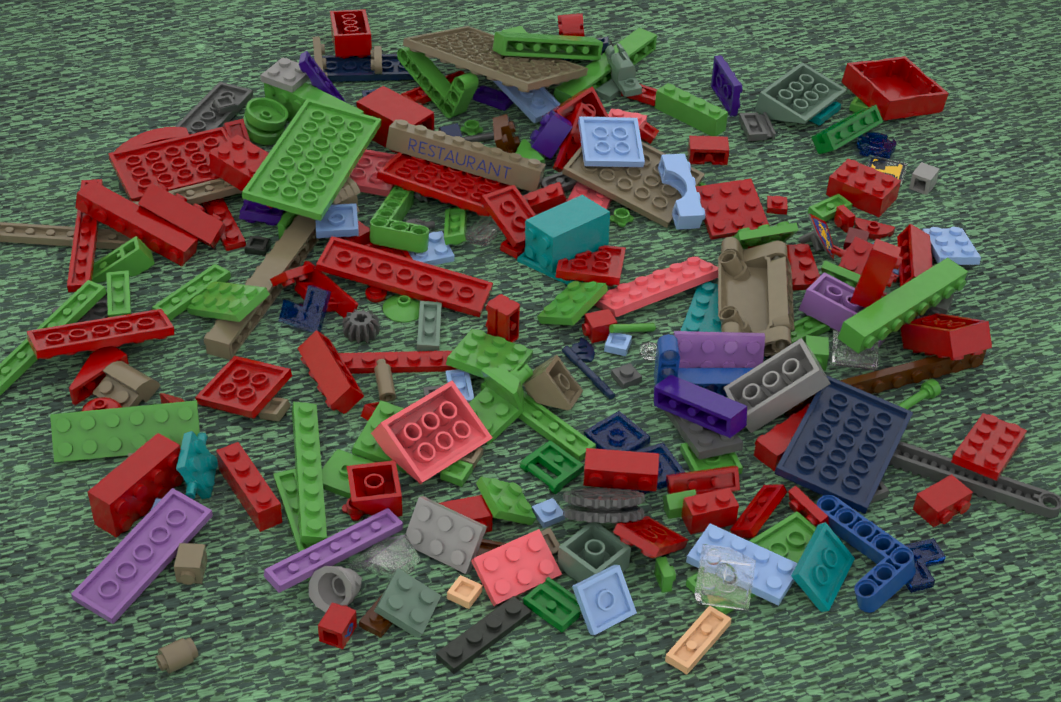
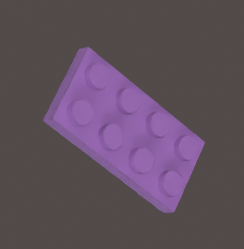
[674,331,765,368]

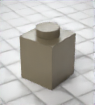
[174,543,208,585]

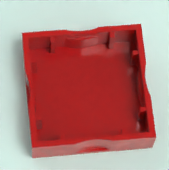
[841,56,949,121]

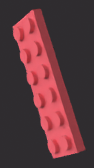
[594,257,718,318]

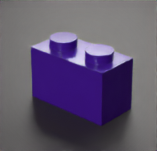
[529,110,572,159]

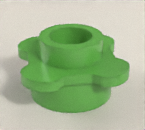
[460,120,483,136]
[610,208,634,227]

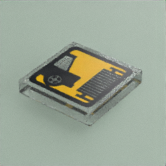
[867,155,908,190]

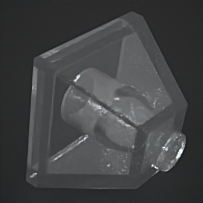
[345,534,421,576]

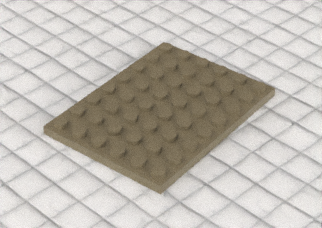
[403,26,588,92]

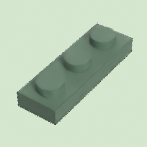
[417,301,442,351]

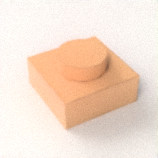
[447,575,482,609]

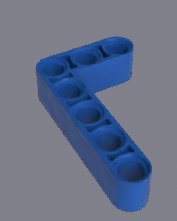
[654,334,753,397]
[817,495,916,613]

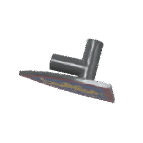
[799,214,834,261]

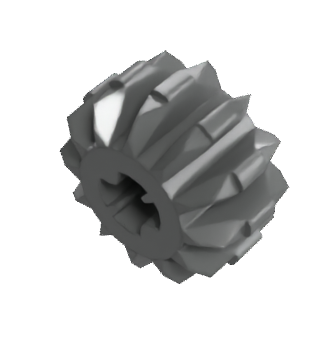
[342,308,380,344]

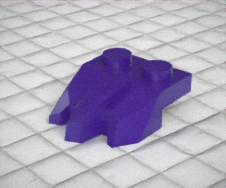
[239,199,285,226]

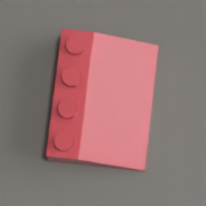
[371,381,493,484]

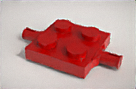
[830,236,899,283]

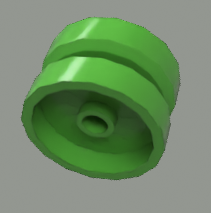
[243,97,288,145]

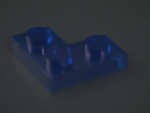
[278,285,331,333]
[903,538,946,593]

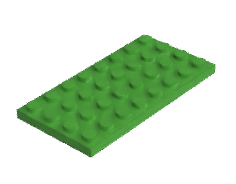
[242,98,381,221]

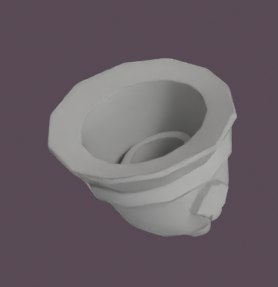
[309,566,362,612]

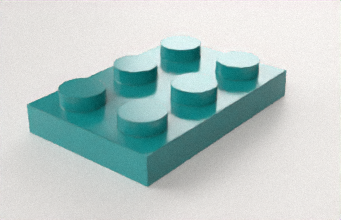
[791,522,855,612]

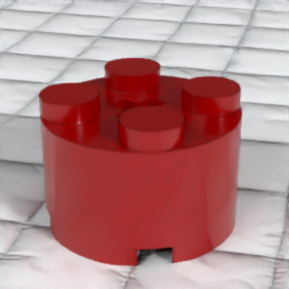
[558,13,585,37]

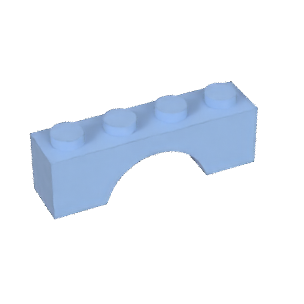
[658,154,705,230]

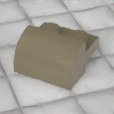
[92,361,161,407]

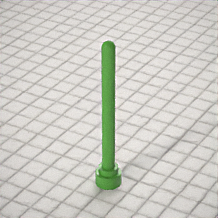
[898,379,941,410]

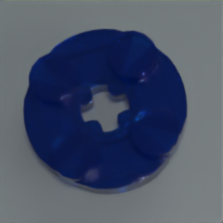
[857,132,896,159]

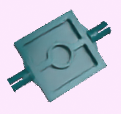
[176,431,218,499]

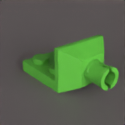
[469,361,533,445]

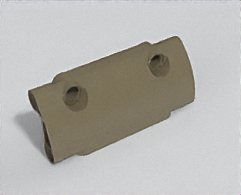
[718,237,795,356]

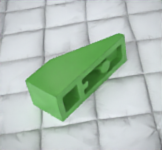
[92,236,155,283]

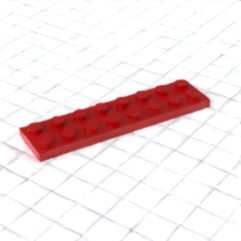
[316,236,493,318]

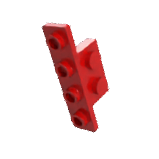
[294,261,358,318]

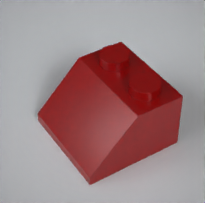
[523,182,567,215]
[347,460,403,517]

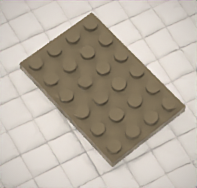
[562,141,705,228]

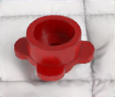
[342,497,368,521]

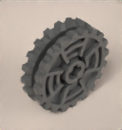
[563,488,645,523]

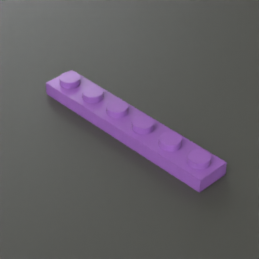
[264,508,403,593]

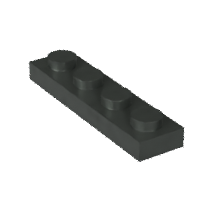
[436,596,532,674]

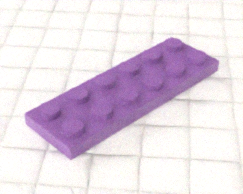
[71,488,213,624]

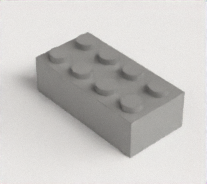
[723,338,831,433]

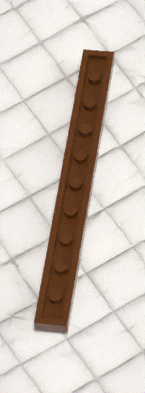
[783,349,987,417]

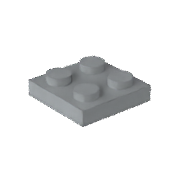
[260,57,310,93]

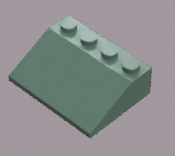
[755,62,847,124]

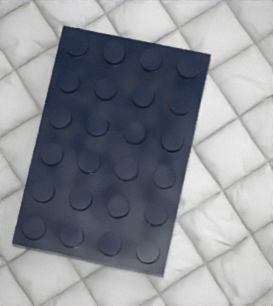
[774,375,913,514]

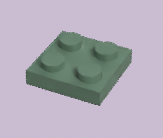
[374,568,441,638]

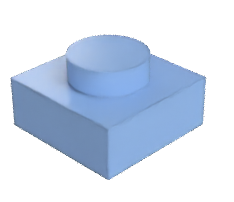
[604,333,632,356]
[532,498,565,528]

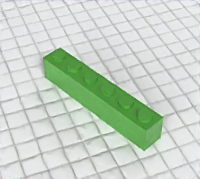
[493,32,603,60]

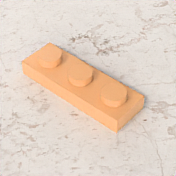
[665,605,732,674]

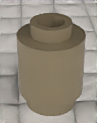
[155,637,199,674]

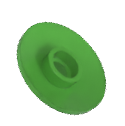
[383,294,421,323]

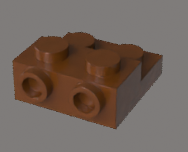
[492,114,521,154]

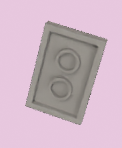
[402,496,487,574]

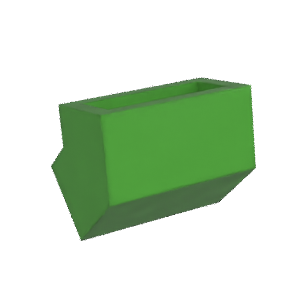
[662,489,696,519]

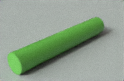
[609,323,656,333]

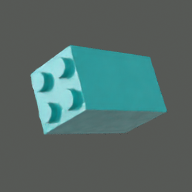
[525,195,610,273]

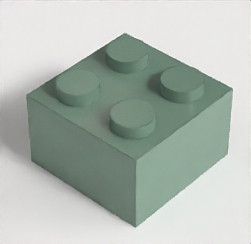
[558,522,631,583]

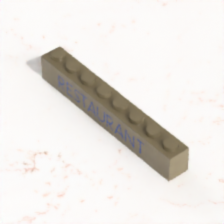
[386,120,546,192]

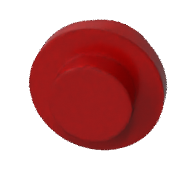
[365,286,387,302]

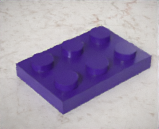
[711,55,743,117]

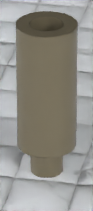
[374,359,396,402]

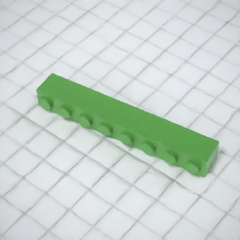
[554,28,657,104]
[838,258,968,354]

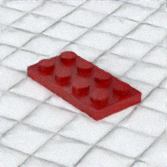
[951,413,1027,481]

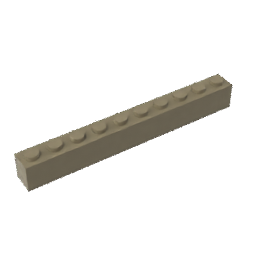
[204,215,320,360]

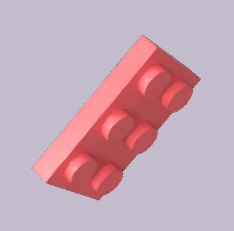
[471,529,562,606]

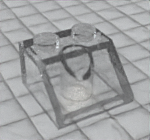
[829,331,879,370]
[694,544,756,611]

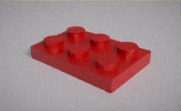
[480,185,536,248]
[613,516,688,558]

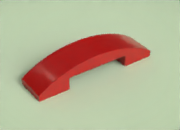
[114,127,189,152]

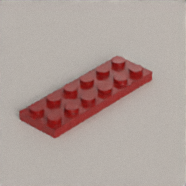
[26,309,175,359]

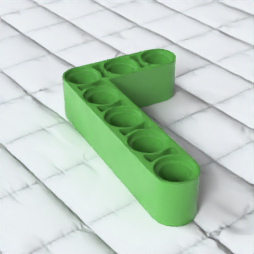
[397,47,479,118]
[370,185,429,253]

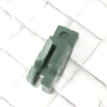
[605,44,642,97]

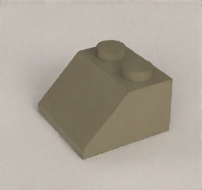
[523,355,583,410]

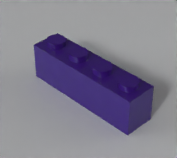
[654,375,747,438]

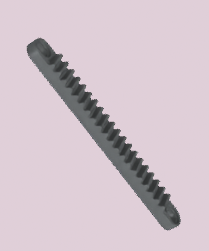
[889,441,1061,518]

